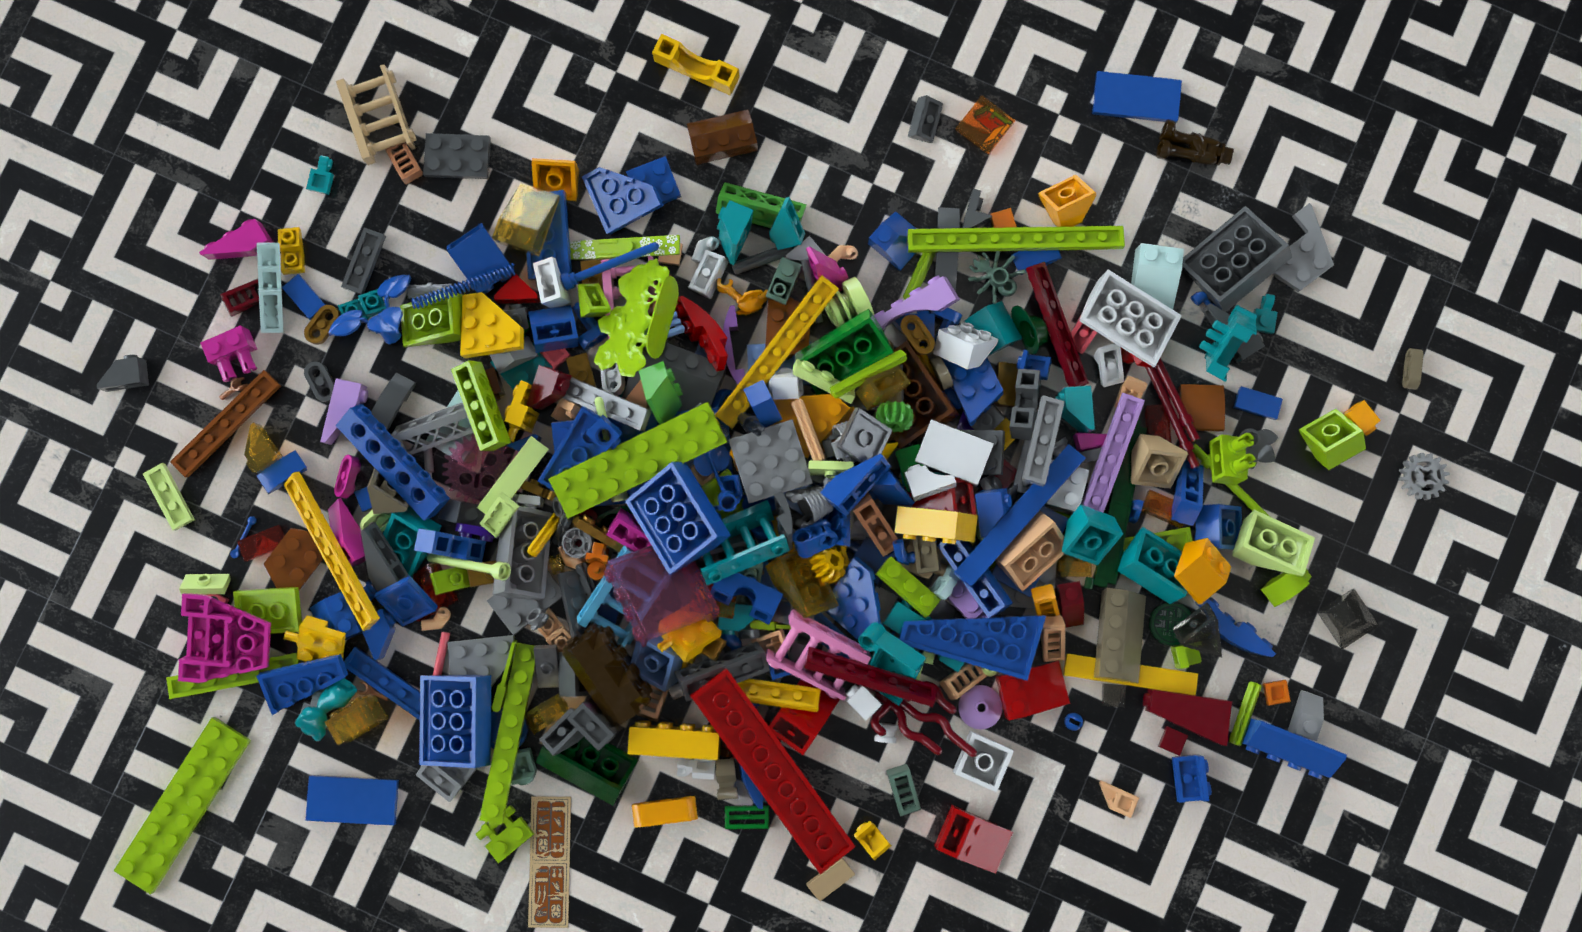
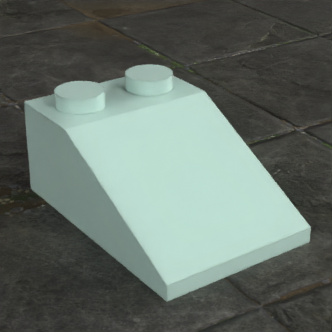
[1131,243,1184,310]

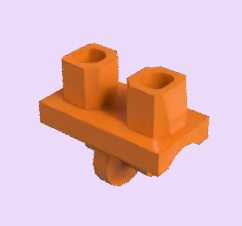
[585,542,611,581]

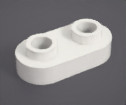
[601,363,625,396]

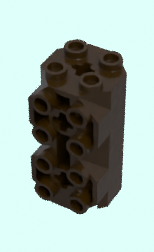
[561,623,653,727]

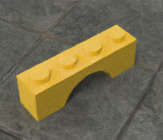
[652,34,740,96]

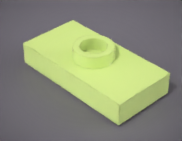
[808,460,854,479]
[480,492,519,538]
[179,574,231,595]

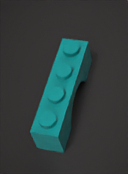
[882,600,964,672]

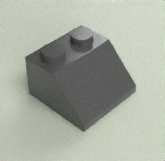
[558,652,590,697]

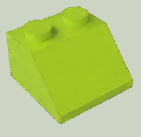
[1299,408,1366,470]

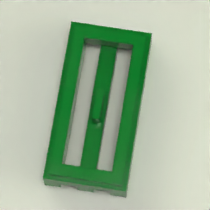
[725,805,769,829]

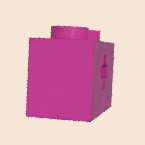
[607,508,652,558]

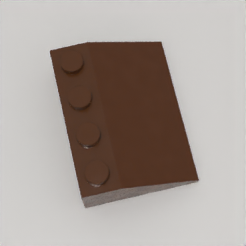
[875,341,960,449]

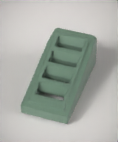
[886,764,921,816]

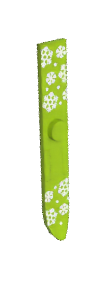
[570,235,680,260]

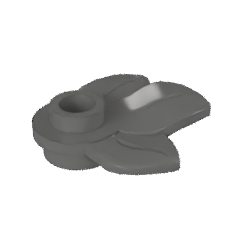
[1239,428,1278,469]

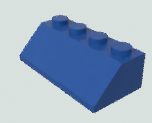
[1242,719,1347,779]

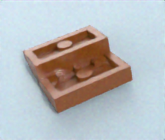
[1178,384,1225,432]

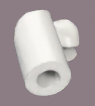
[691,236,719,263]

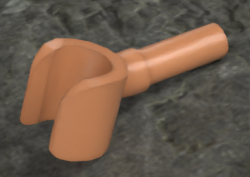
[219,377,248,400]
[357,682,388,701]

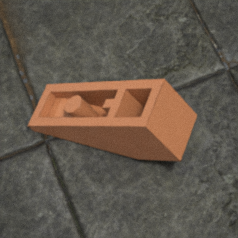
[853,493,898,557]

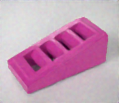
[1073,433,1107,452]

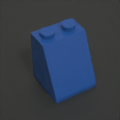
[447,223,512,294]

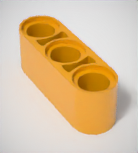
[631,796,698,827]

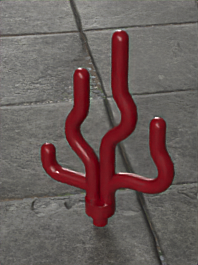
[870,681,977,757]

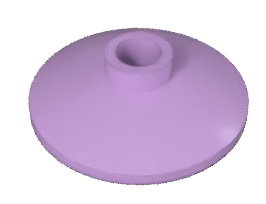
[958,685,1002,729]

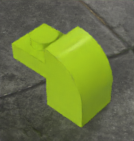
[1261,568,1312,607]

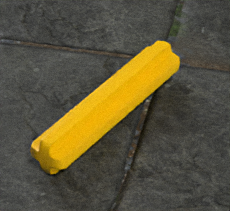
[527,513,560,557]

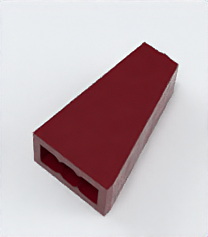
[1143,689,1232,746]

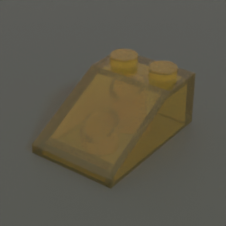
[492,183,561,257]
[765,551,839,619]

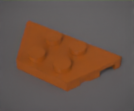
[765,298,810,361]
[263,528,323,591]

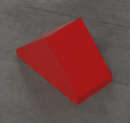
[494,274,541,304]

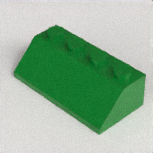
[795,308,893,395]

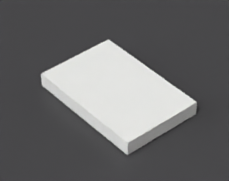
[915,420,993,486]

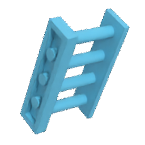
[577,546,672,647]

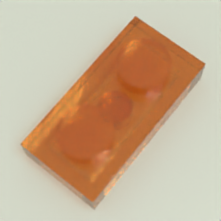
[1142,490,1184,528]

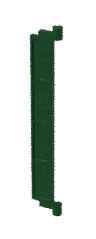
[1084,420,1147,590]

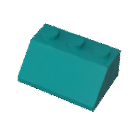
[1118,527,1187,604]

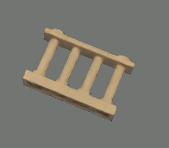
[336,64,417,165]

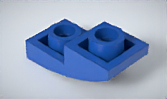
[1011,250,1062,275]
[257,450,307,494]

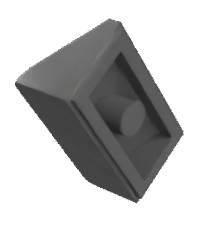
[908,95,943,143]

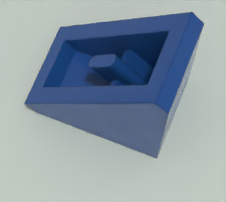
[743,380,783,428]

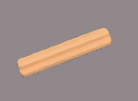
[792,399,825,461]

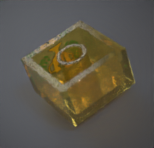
[325,695,389,745]

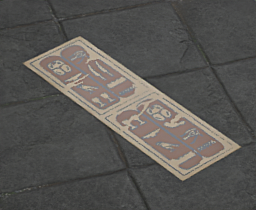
[528,796,571,928]

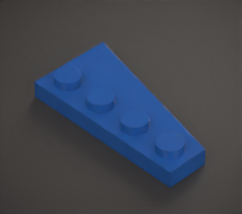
[257,654,348,715]

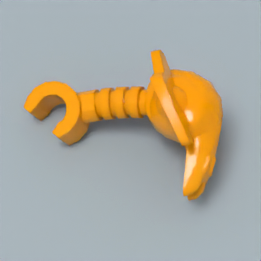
[717,278,768,315]

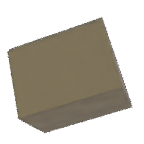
[367,468,409,514]

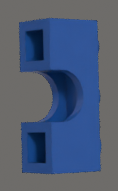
[414,528,486,563]
[709,572,783,625]

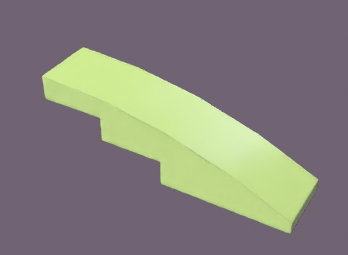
[477,436,549,514]

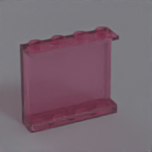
[604,545,720,647]

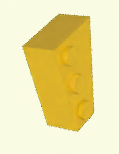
[895,506,978,544]

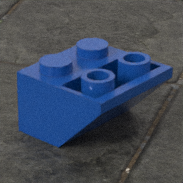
[528,305,578,353]

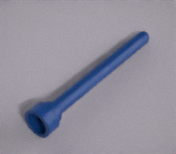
[560,242,659,291]

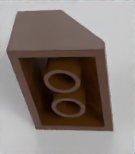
[687,110,758,165]

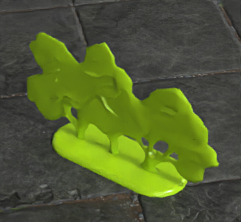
[594,258,679,377]

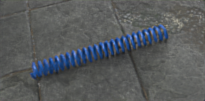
[411,263,515,309]

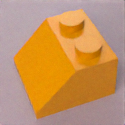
[1174,538,1231,604]

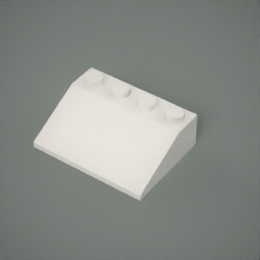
[1079,270,1182,367]

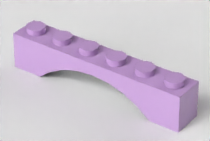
[874,275,960,330]

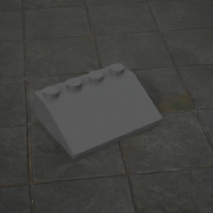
[1182,206,1292,312]
[622,335,727,411]

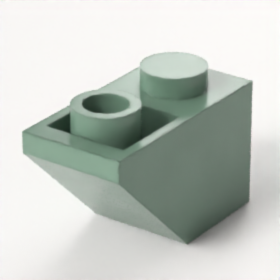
[766,257,802,305]

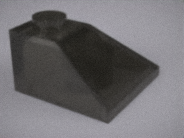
[1317,588,1379,649]

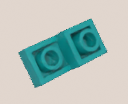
[338,289,386,319]

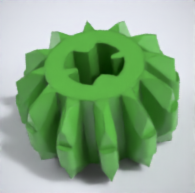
[876,400,914,432]

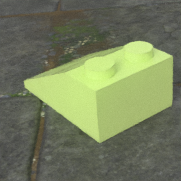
[1232,510,1315,576]

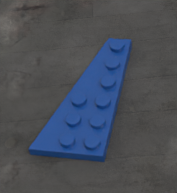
[899,615,1046,680]

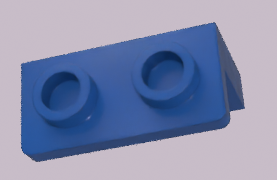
[1172,754,1211,803]

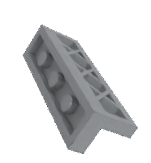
[392,402,473,455]

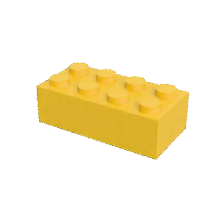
[627,720,721,760]

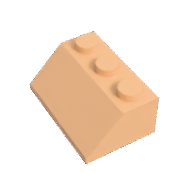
[995,511,1064,592]

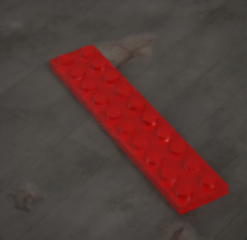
[690,669,855,875]

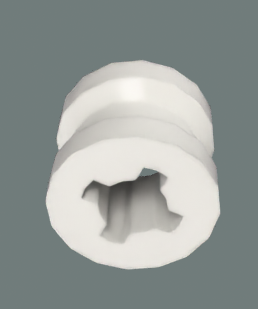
[874,723,898,743]

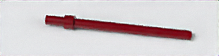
[1155,358,1200,442]
[1145,366,1200,469]

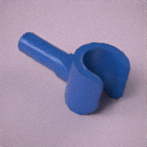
[1191,292,1217,307]

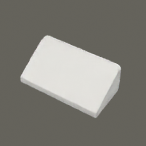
[688,249,728,299]

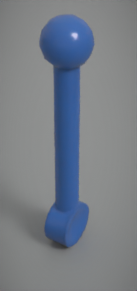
[230,516,257,558]

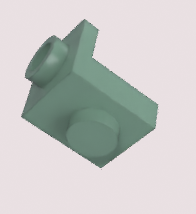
[511,748,537,785]

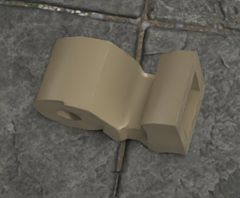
[716,757,739,800]

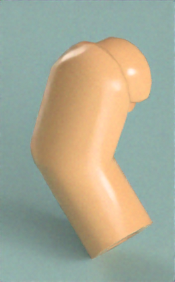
[421,607,451,631]

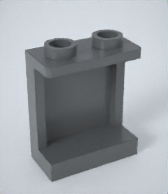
[567,698,623,751]

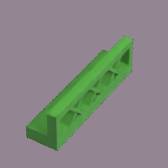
[716,182,806,228]

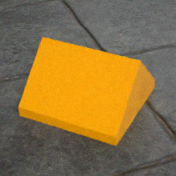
[531,158,579,201]

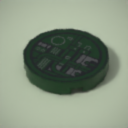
[1149,602,1194,646]

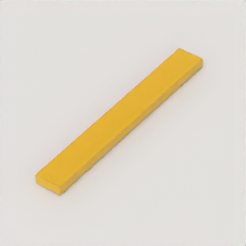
[715,275,839,429]
[283,471,380,631]

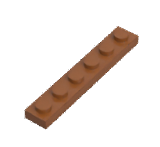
[170,370,281,478]

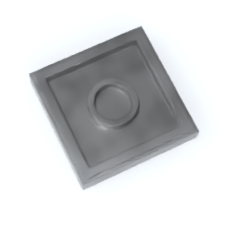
[836,408,892,463]

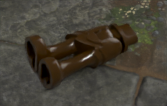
[1156,119,1234,165]

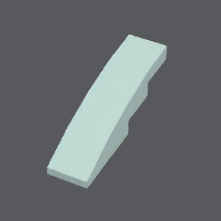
[257,243,283,333]

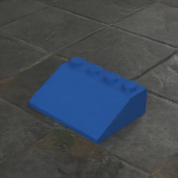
[625,462,731,575]
[419,675,491,768]

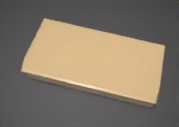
[806,857,855,901]

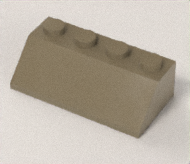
[1094,588,1146,684]

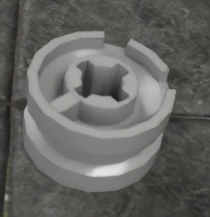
[562,528,595,559]

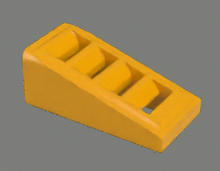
[1031,584,1060,617]

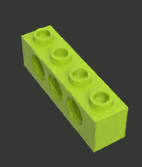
[451,360,511,451]

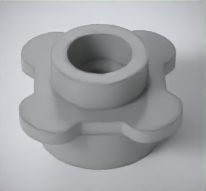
[526,608,549,631]

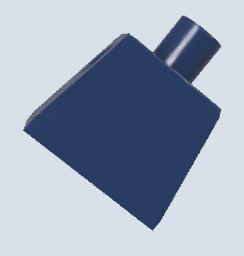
[846,536,897,588]

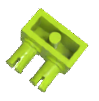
[1209,433,1256,485]

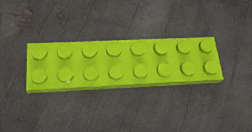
[549,402,728,519]
[113,717,251,894]

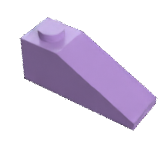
[320,379,368,445]

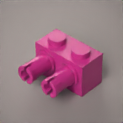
[200,325,257,382]

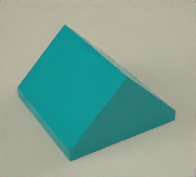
[964,301,1022,357]

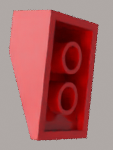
[995,660,1070,721]

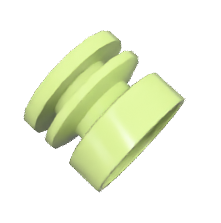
[825,276,874,328]

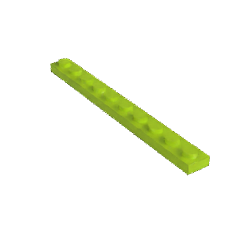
[907,226,1125,253]

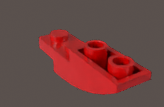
[675,296,728,372]

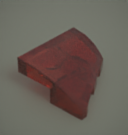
[413,563,458,622]

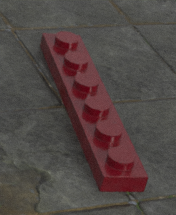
[1026,262,1089,387]
[804,647,936,707]

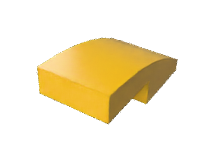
[278,227,305,275]

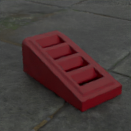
[220,279,259,317]

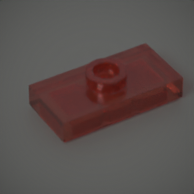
[1145,404,1172,443]
[237,525,285,562]

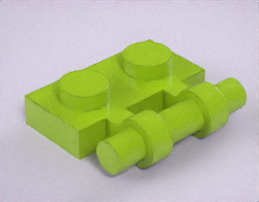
[476,805,534,863]

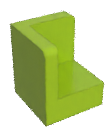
[1170,641,1202,669]

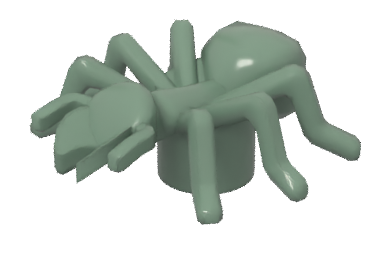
[968,251,1026,304]

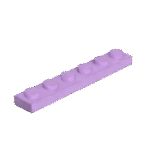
[1081,393,1145,512]

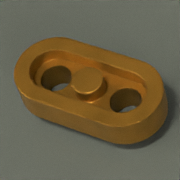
[304,305,341,345]
[900,314,935,355]

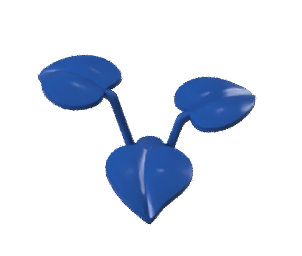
[329,275,411,344]
[693,445,775,519]

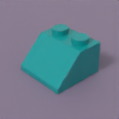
[717,200,753,265]
[1055,386,1095,433]
[1062,504,1123,565]

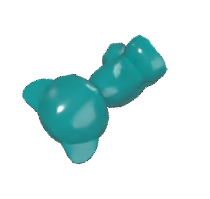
[295,678,357,741]

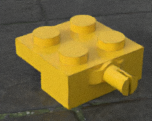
[504,380,539,442]
[657,601,722,663]
[284,615,346,662]

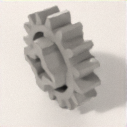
[1398,453,1450,500]

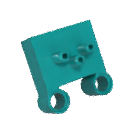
[1199,305,1257,382]
[858,622,926,706]

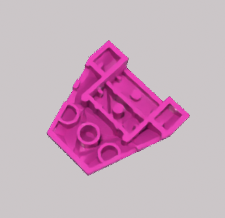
[178,593,271,683]

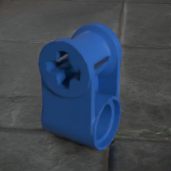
[793,519,838,558]

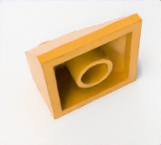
[1038,174,1096,227]

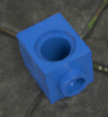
[585,415,622,452]

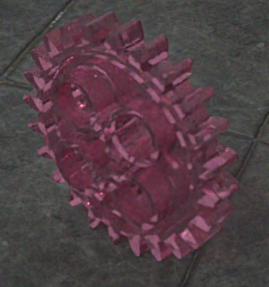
[442,433,511,504]

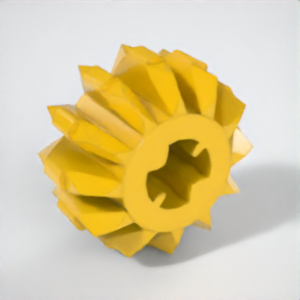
[809,546,848,583]

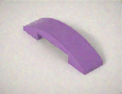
[723,305,745,385]

